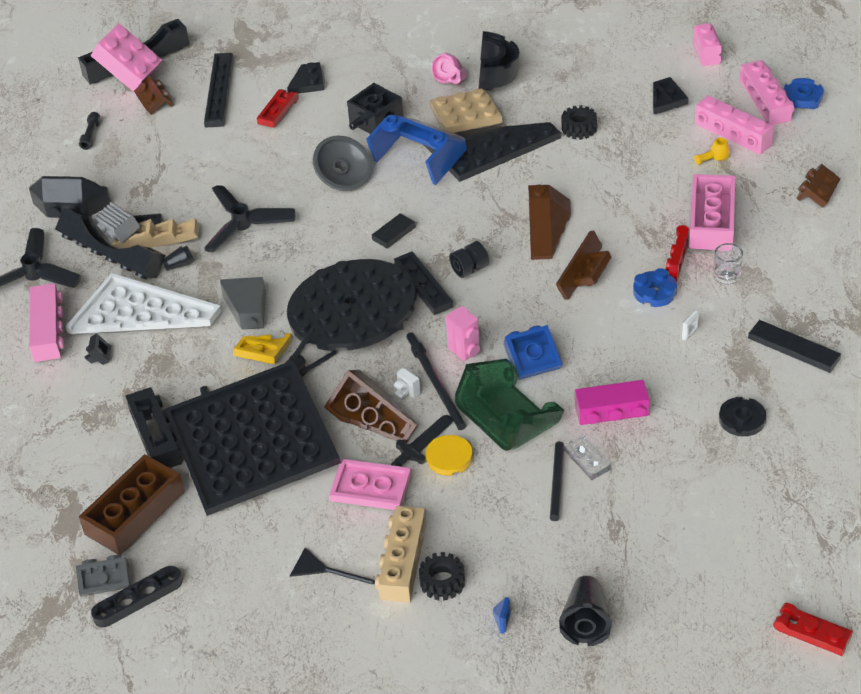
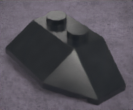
[29,176,111,218]

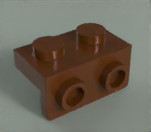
[134,76,174,115]
[797,163,841,208]

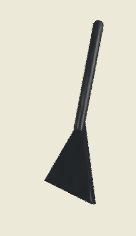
[290,548,375,585]

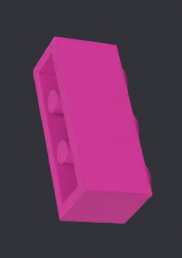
[575,380,650,425]

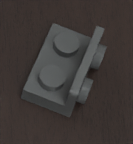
[76,555,130,597]

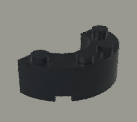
[478,31,520,91]

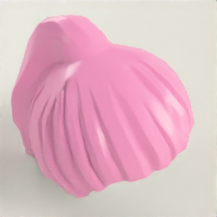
[432,53,467,86]

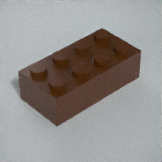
[79,454,184,555]

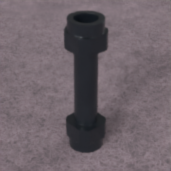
[79,112,101,150]

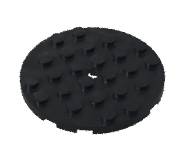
[287,259,417,351]

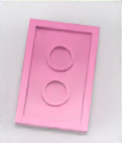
[329,459,411,510]

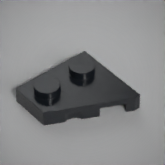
[287,62,324,94]

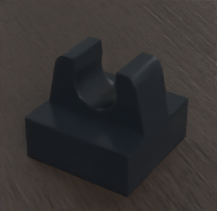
[85,333,111,365]

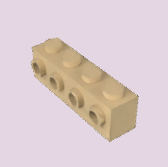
[375,506,426,603]

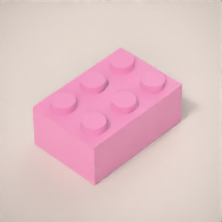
[91,23,162,93]

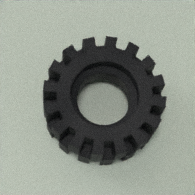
[561,105,597,140]
[419,552,465,601]

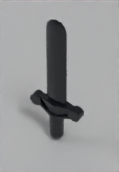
[391,415,453,467]

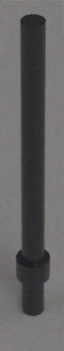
[406,332,466,430]

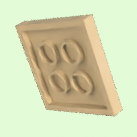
[429,89,502,133]

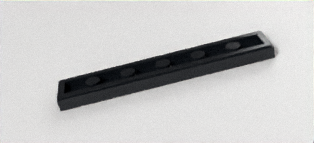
[204,53,234,128]

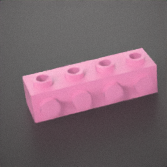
[740,60,794,125]
[695,96,774,155]
[29,283,64,362]

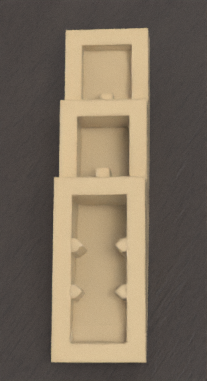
[112,219,199,248]

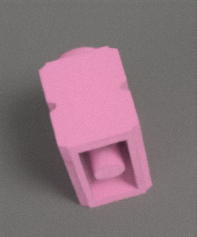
[693,23,722,66]
[446,306,480,361]

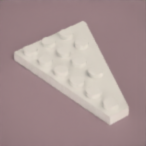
[66,273,222,334]

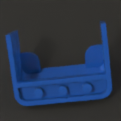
[366,115,467,185]

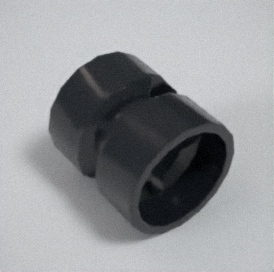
[449,241,489,278]

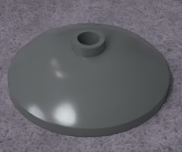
[313,135,372,191]

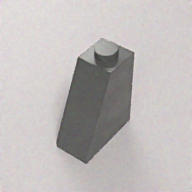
[220,277,266,330]

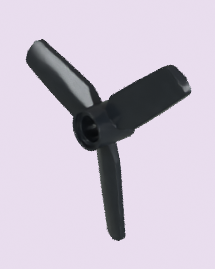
[204,185,296,252]
[0,228,81,288]

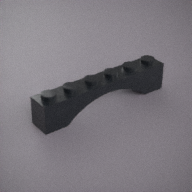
[78,19,190,84]
[55,207,166,280]

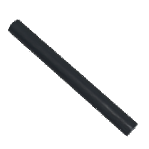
[550,441,564,521]

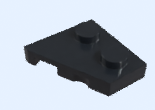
[653,77,688,115]

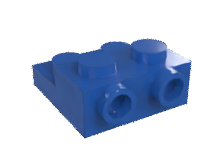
[503,325,562,380]

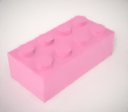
[689,174,735,251]

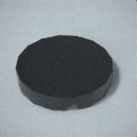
[719,397,766,437]

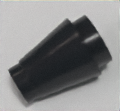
[163,245,194,271]

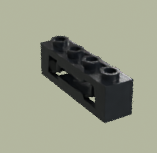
[125,387,182,468]

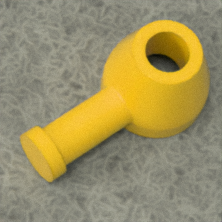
[694,138,730,165]

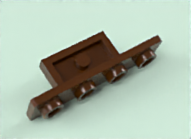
[556,230,612,300]

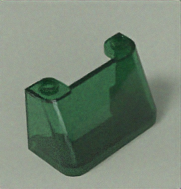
[455,359,564,451]

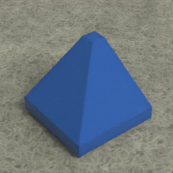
[493,597,511,634]

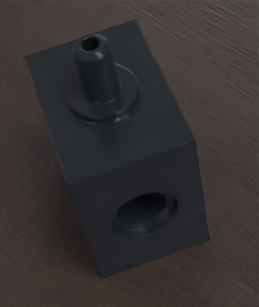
[347,83,404,134]

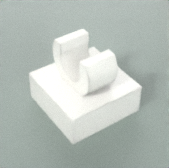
[394,368,421,399]

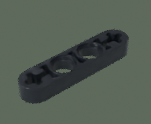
[91,566,182,628]

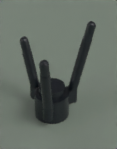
[285,327,337,376]

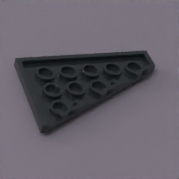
[424,122,561,182]

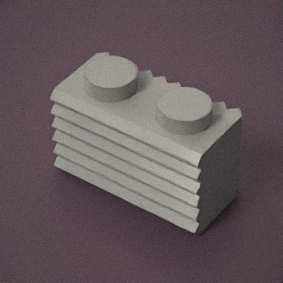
[94,202,141,243]

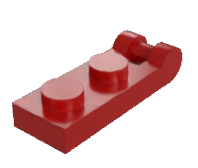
[257,89,298,128]
[666,225,689,281]
[773,603,853,656]

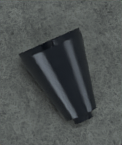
[559,576,612,646]

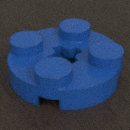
[784,78,824,109]
[633,268,677,307]

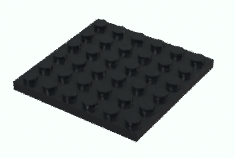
[165,360,341,516]

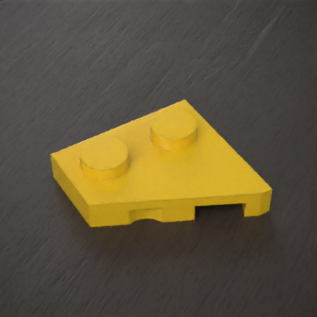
[233,333,292,365]

